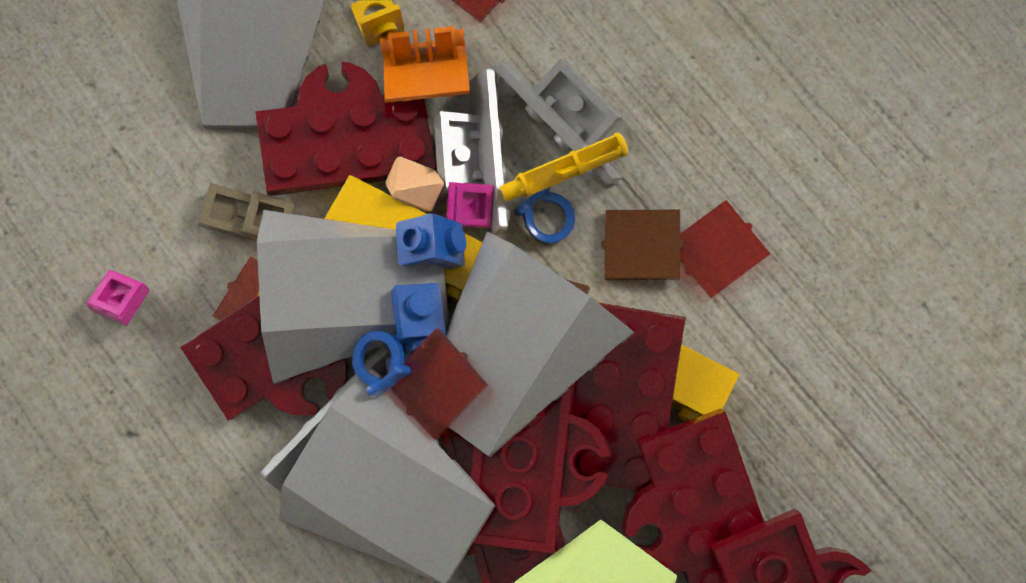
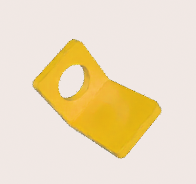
[351,0,405,47]

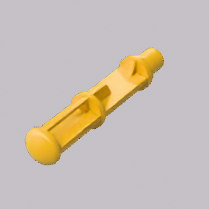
[499,133,628,202]

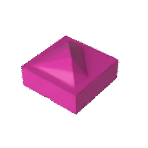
[446,182,494,228]
[86,269,150,326]

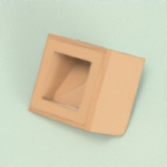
[385,157,444,212]

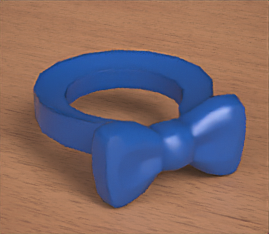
[514,187,575,244]
[352,331,412,398]

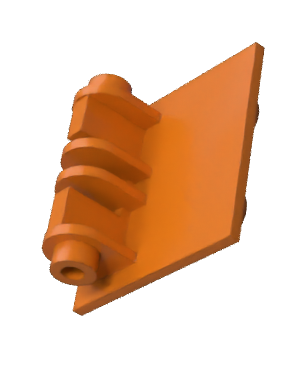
[380,25,470,103]

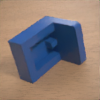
[396,213,466,270]
[391,283,447,355]

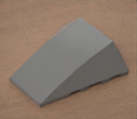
[177,0,325,128]
[257,210,449,384]
[417,231,634,457]
[279,368,495,583]

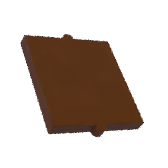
[601,209,685,280]

